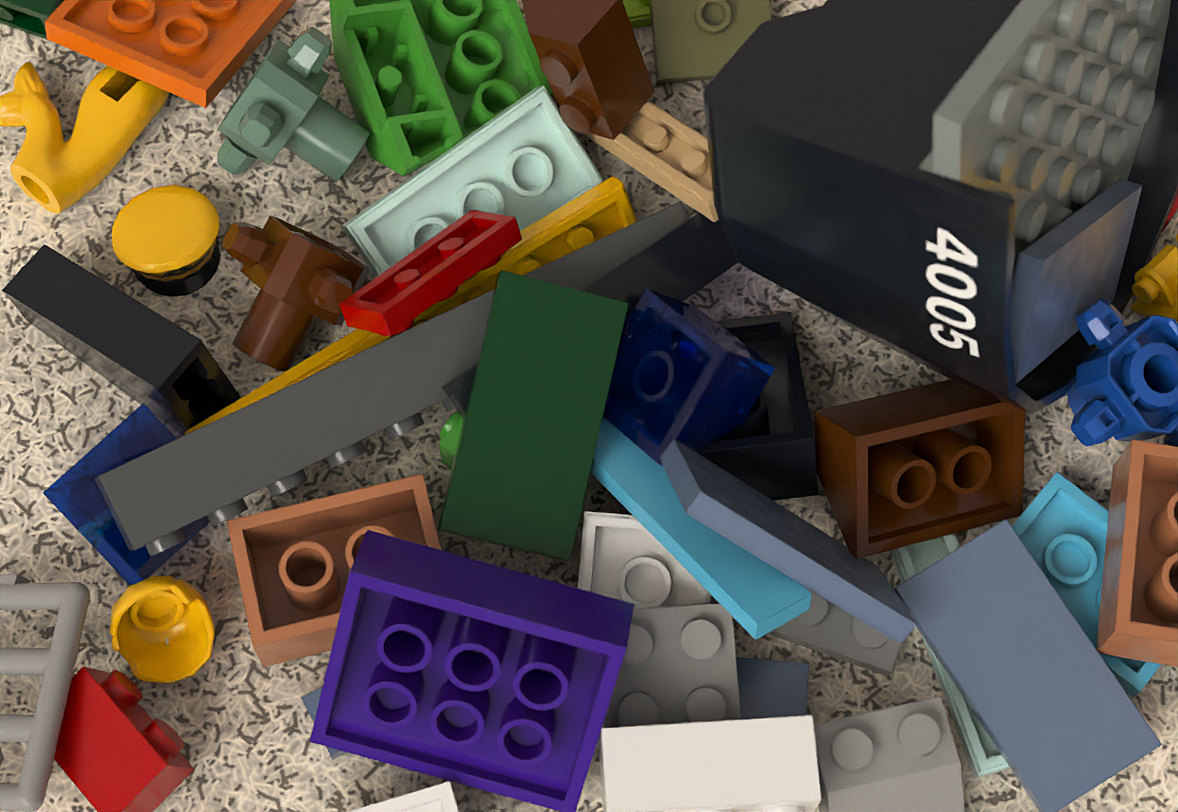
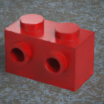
[54,666,195,812]

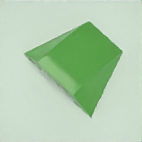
[329,0,553,177]

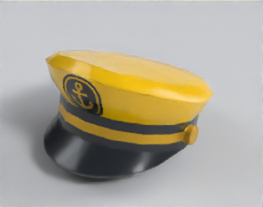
[112,184,221,297]

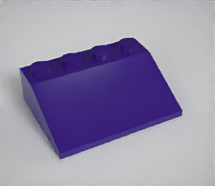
[309,530,634,812]

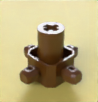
[222,216,371,372]

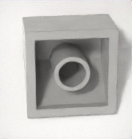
[814,696,965,812]

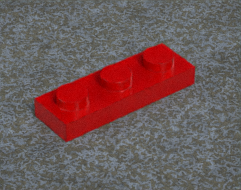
[339,210,522,336]

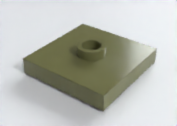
[649,0,772,84]

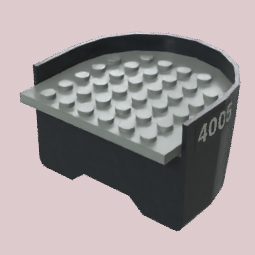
[703,0,1178,414]

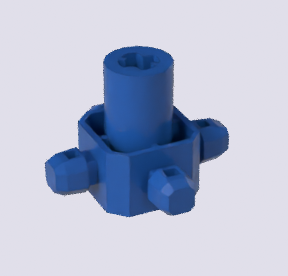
[1067,298,1178,447]

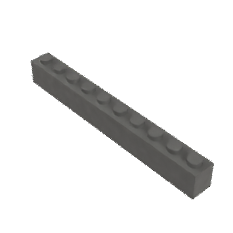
[94,201,689,556]

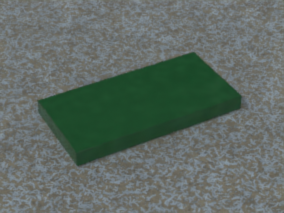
[438,270,628,561]

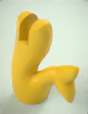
[0,62,170,214]

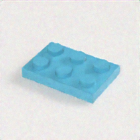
[1011,472,1161,698]

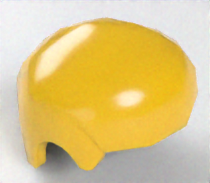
[109,576,215,684]

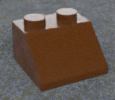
[522,0,655,140]

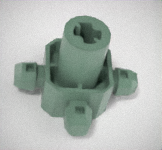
[217,27,370,182]

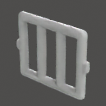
[0,574,90,812]

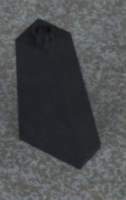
[2,244,241,436]

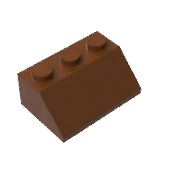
[815,379,1025,559]

